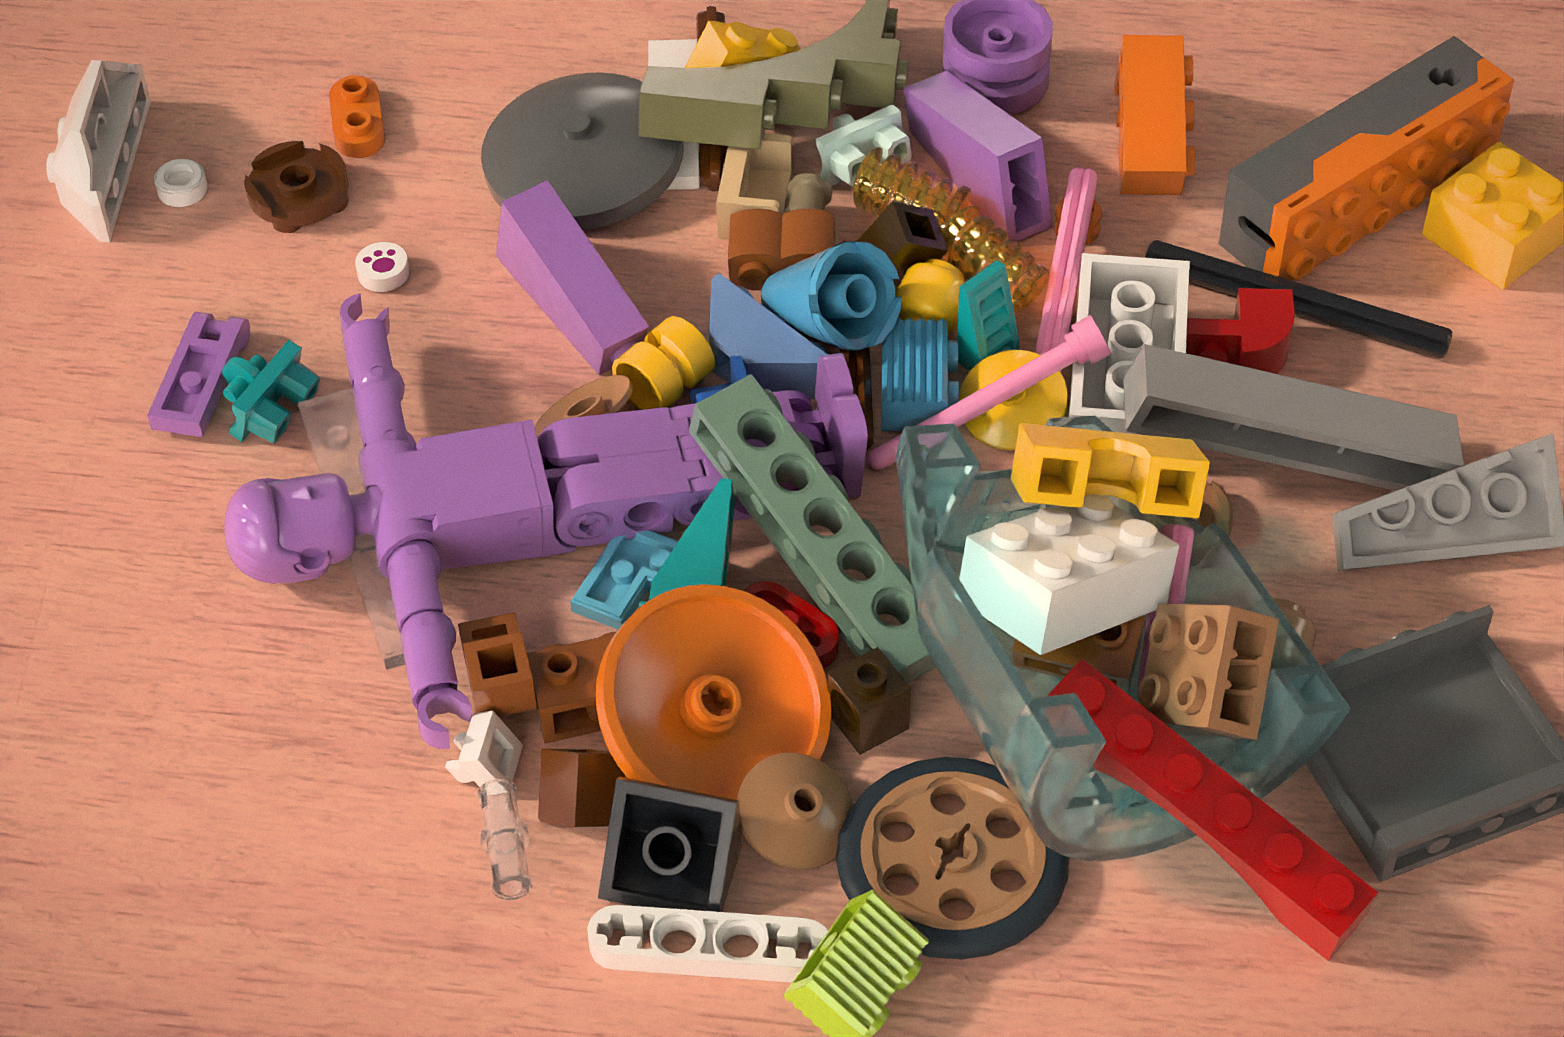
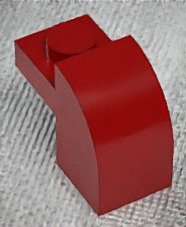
[1186,288,1294,374]

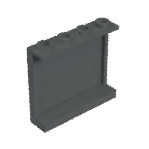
[1274,605,1564,882]

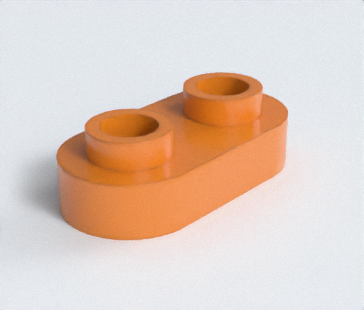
[329,75,385,158]

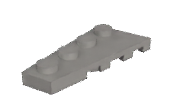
[1331,434,1564,571]

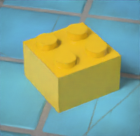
[1422,141,1564,290]

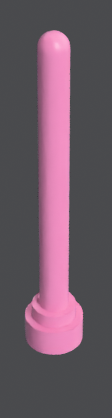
[867,315,1112,470]

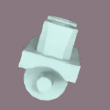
[816,104,912,187]

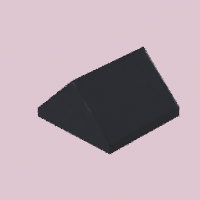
[598,777,741,912]

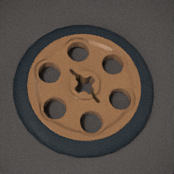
[836,757,1069,960]

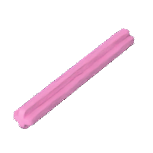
[1035,167,1097,373]

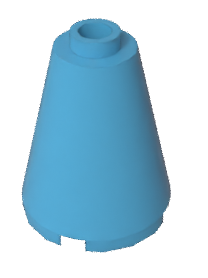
[761,241,901,351]

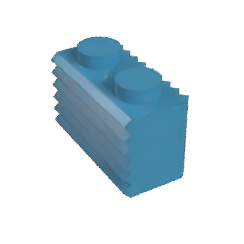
[881,318,959,431]

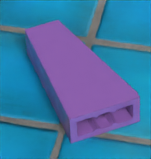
[904,71,1052,245]
[496,180,649,375]

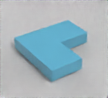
[570,531,678,630]

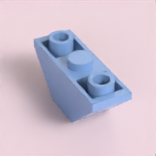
[709,273,828,399]

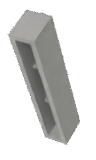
[1123,344,1464,491]

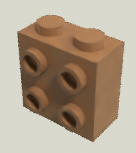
[1138,604,1279,740]

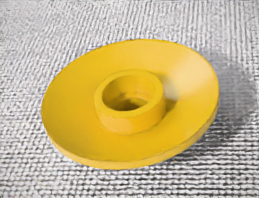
[959,350,1068,451]

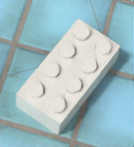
[1068,253,1190,435]

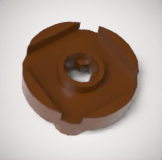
[244,141,349,233]

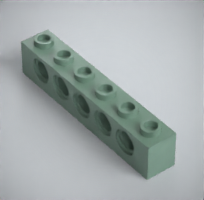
[689,374,953,684]

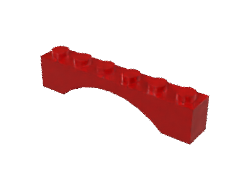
[1038,658,1378,961]

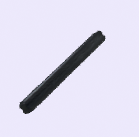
[1145,240,1452,359]

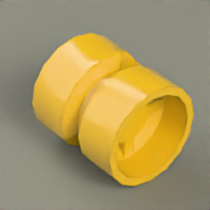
[612,316,715,410]

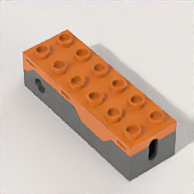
[1219,36,1514,281]

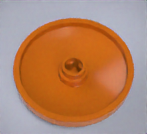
[596,584,831,800]

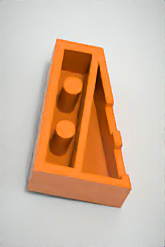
[1114,35,1196,195]

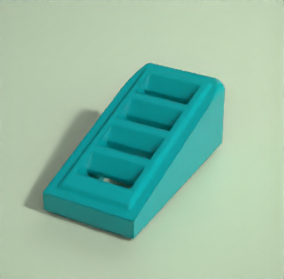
[957,260,1020,371]

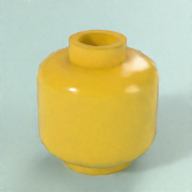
[895,259,965,335]

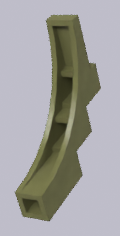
[639,0,909,149]

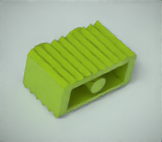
[783,890,928,1037]

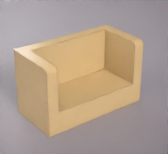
[716,133,793,240]

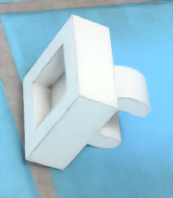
[445,711,523,797]

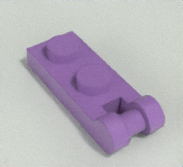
[147,312,250,437]

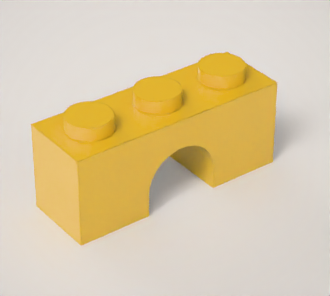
[1010,423,1210,518]

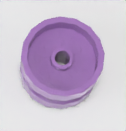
[942,0,1053,115]

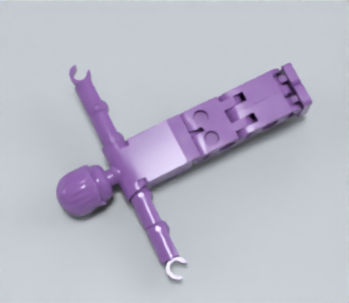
[224,293,868,749]

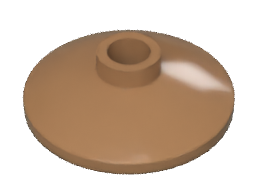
[534,375,633,438]
[737,753,853,870]

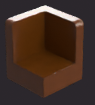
[538,749,625,827]

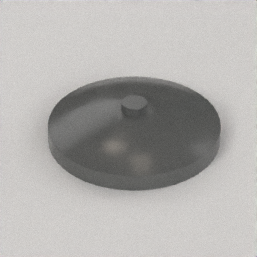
[481,72,684,230]

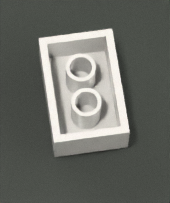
[956,495,1179,655]

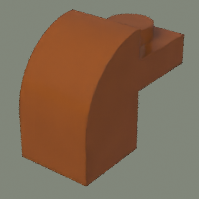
[458,612,537,718]

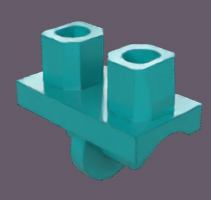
[222,340,320,444]

